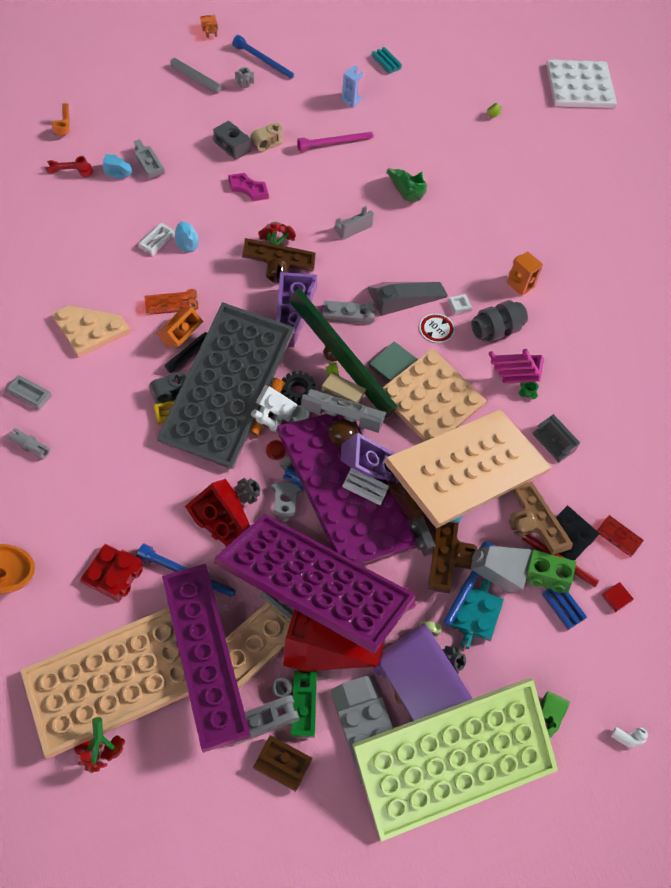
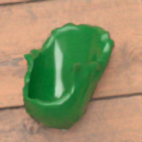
[386,168,427,203]

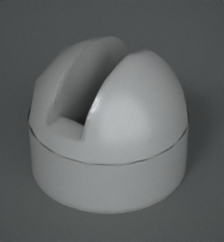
[273,678,293,697]

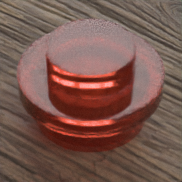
[266,440,286,460]

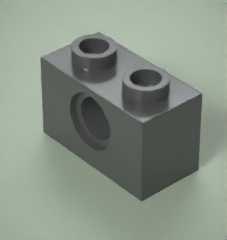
[213,120,251,160]

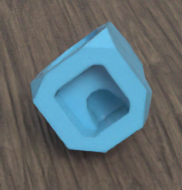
[103,154,132,178]
[175,221,198,252]

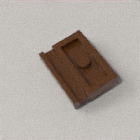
[253,735,312,792]

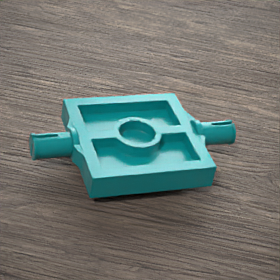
[449,578,504,649]

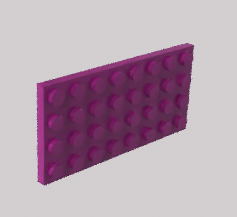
[276,414,417,565]
[214,514,416,654]

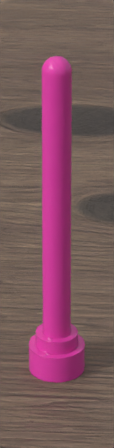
[297,132,374,152]

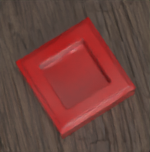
[602,582,634,613]

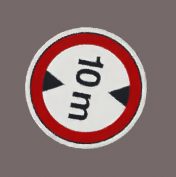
[419,314,455,343]

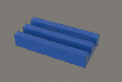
[542,588,587,630]

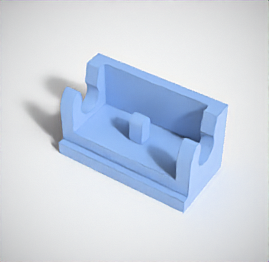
[342,65,364,108]

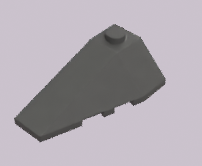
[367,282,448,316]

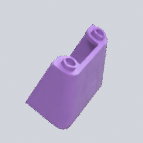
[373,624,472,722]

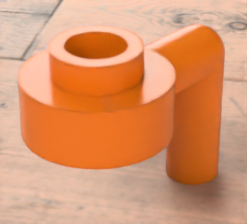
[52,103,70,136]

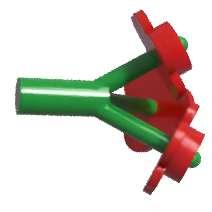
[258,222,296,245]
[74,717,125,773]

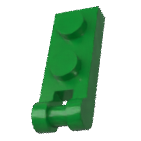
[291,670,317,738]

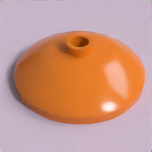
[0,544,35,594]

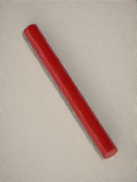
[522,534,599,588]

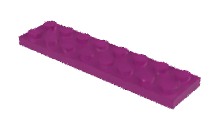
[162,564,251,753]

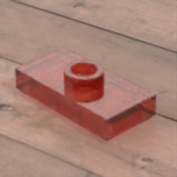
[597,515,644,557]

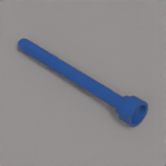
[232,35,294,78]
[443,542,495,626]
[136,543,235,597]

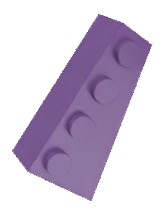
[276,272,317,347]

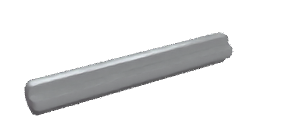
[170,58,221,93]

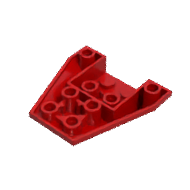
[283,609,385,672]

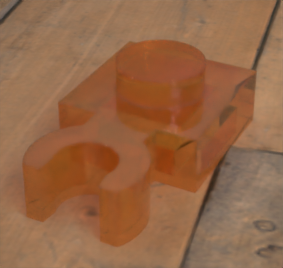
[200,15,218,38]

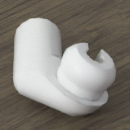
[611,727,648,748]

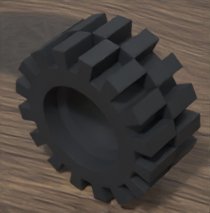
[280,371,316,405]

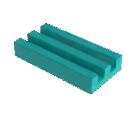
[371,47,402,74]

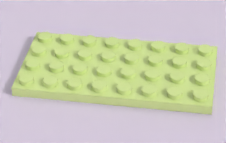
[352,678,558,842]

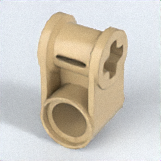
[250,123,283,152]

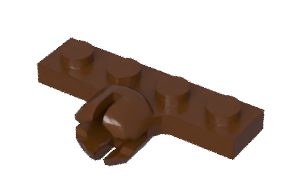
[242,238,316,283]
[428,522,477,594]

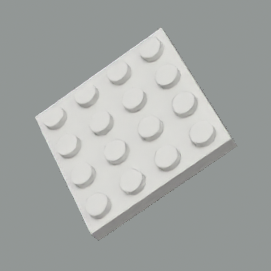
[546,59,617,109]

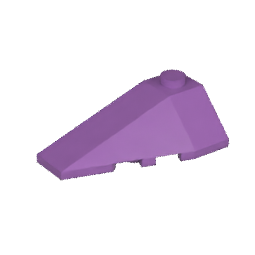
[340,433,399,482]

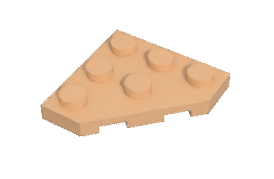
[52,305,131,357]

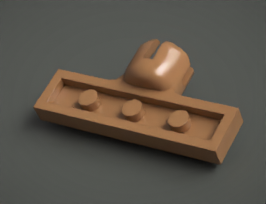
[509,482,573,555]

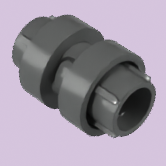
[471,300,528,342]

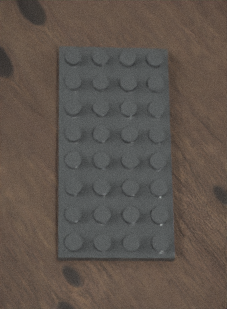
[157,302,295,470]

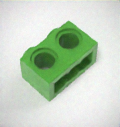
[526,550,576,594]

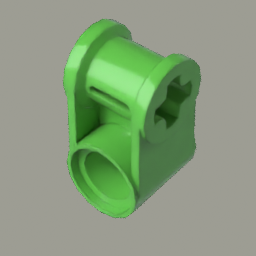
[540,691,570,738]

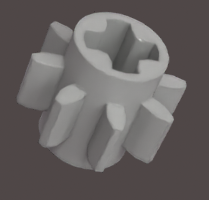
[235,67,254,88]

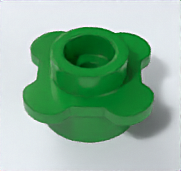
[519,382,539,399]

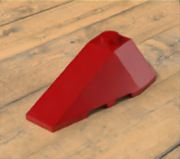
[185,479,250,547]

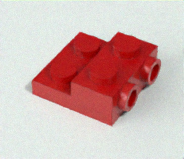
[80,544,143,602]

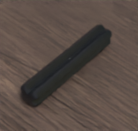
[164,332,207,373]

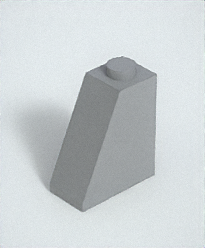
[471,546,533,593]

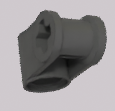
[149,372,186,404]

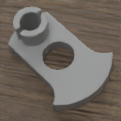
[271,482,302,523]

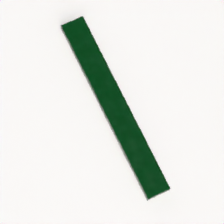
[289,289,397,419]

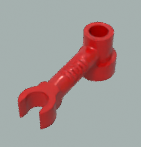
[45,156,94,177]

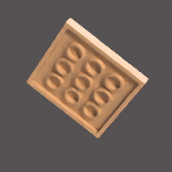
[383,348,487,441]

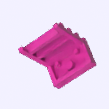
[488,349,544,383]

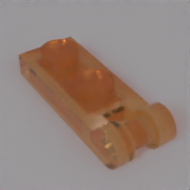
[144,289,199,315]

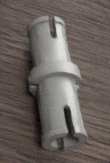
[8,428,50,459]

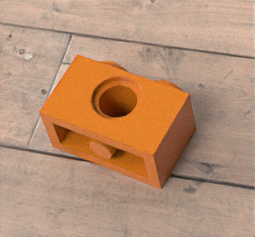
[507,251,543,296]
[156,307,204,348]

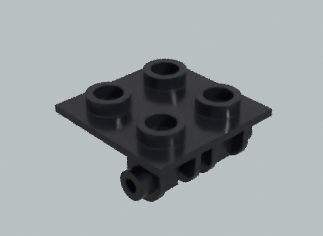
[539,505,600,561]

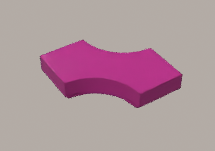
[228,173,269,201]

